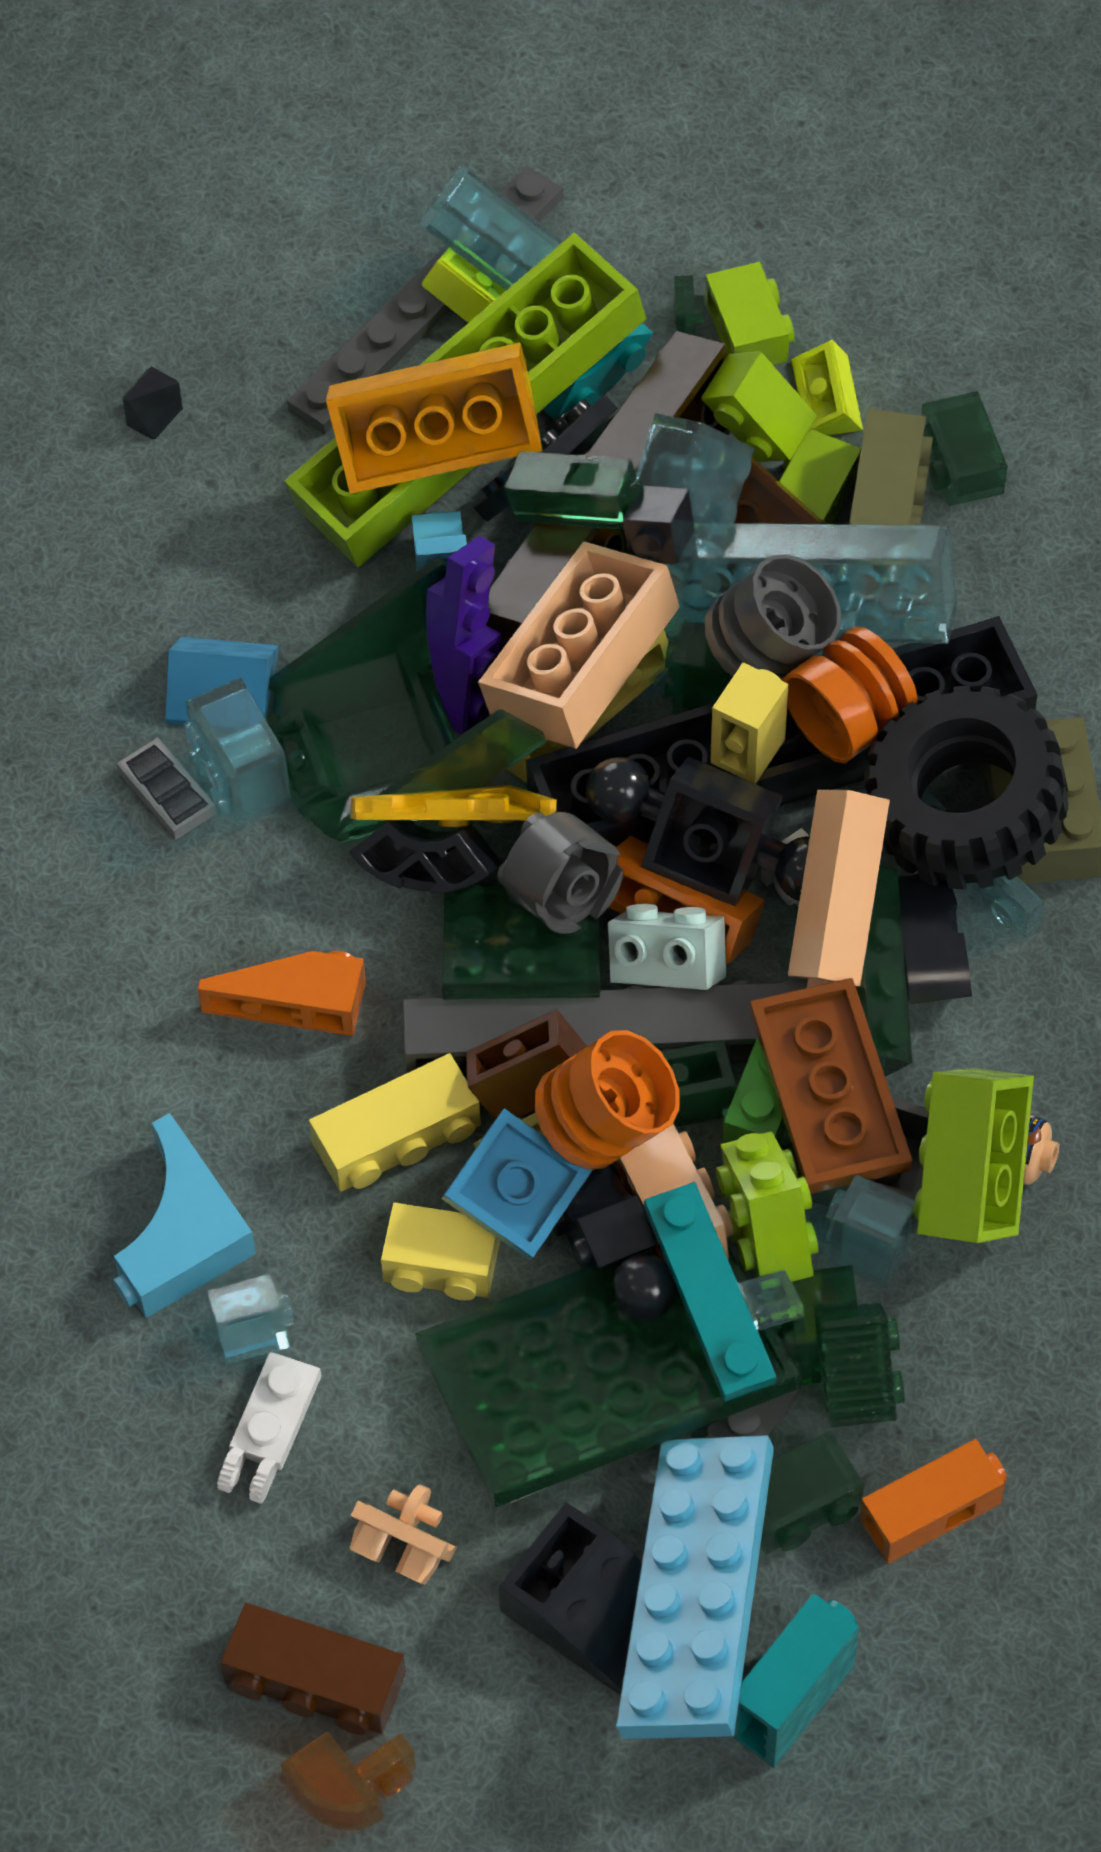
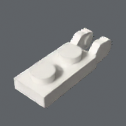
[217,1352,321,1504]

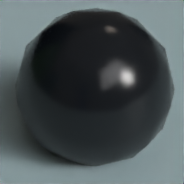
[614,1253,678,1322]

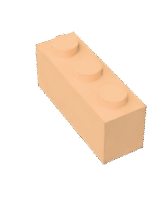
[614,1124,733,1261]

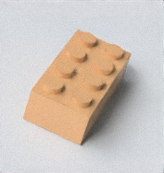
[478,541,680,749]

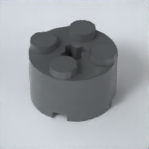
[497,812,623,934]

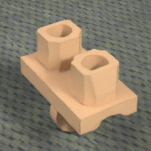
[349,1484,457,1585]

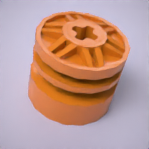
[782,626,918,764]
[535,1030,679,1169]

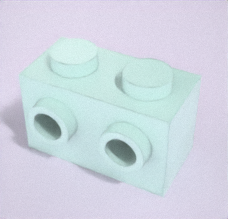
[608,904,726,990]

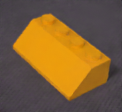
[326,343,542,494]

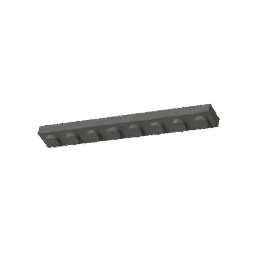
[287,166,563,434]

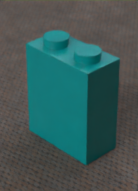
[732,1593,860,1768]

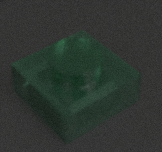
[674,275,704,336]

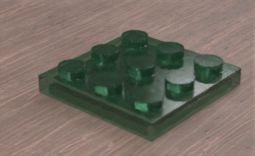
[442,884,600,1000]

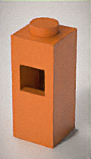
[859,1439,1007,1564]

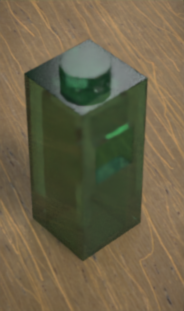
[505,451,644,530]

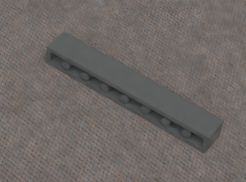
[403,978,808,1075]

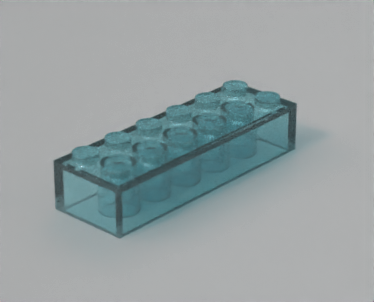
[660,523,957,643]

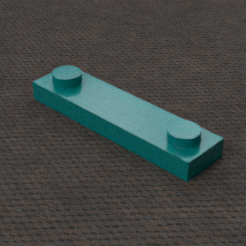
[644,1182,777,1402]

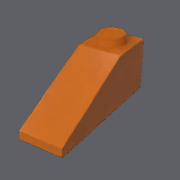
[198,951,366,1036]

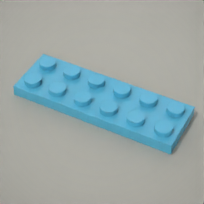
[616,1435,774,1739]

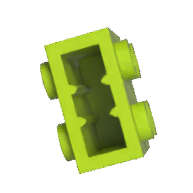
[716,1131,818,1289]

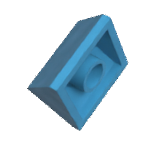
[165,637,279,732]

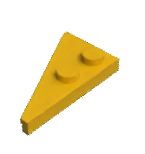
[351,785,556,827]

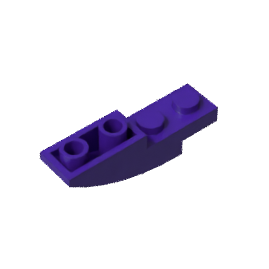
[426,536,502,735]

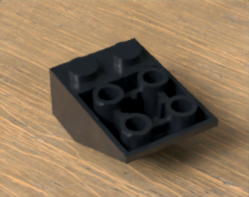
[499,1502,642,1696]

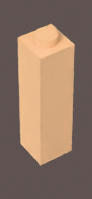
[788,790,890,988]

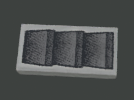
[117,738,217,840]

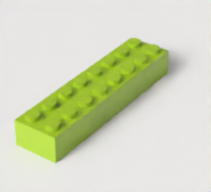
[284,232,647,568]

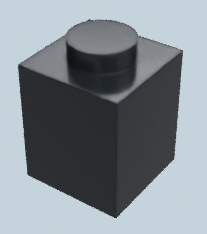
[623,485,695,565]

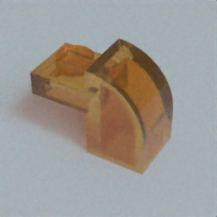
[281,1731,416,1830]

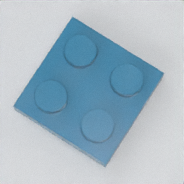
[441,1108,592,1261]

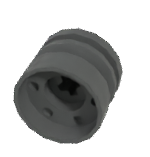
[705,554,841,681]

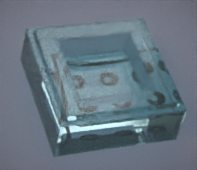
[738,1270,804,1331]

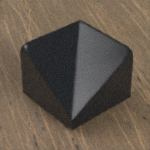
[122,366,183,440]

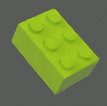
[914,1068,1034,1243]

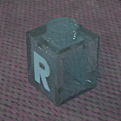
[207,1274,294,1365]

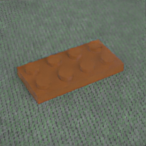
[750,978,913,1194]

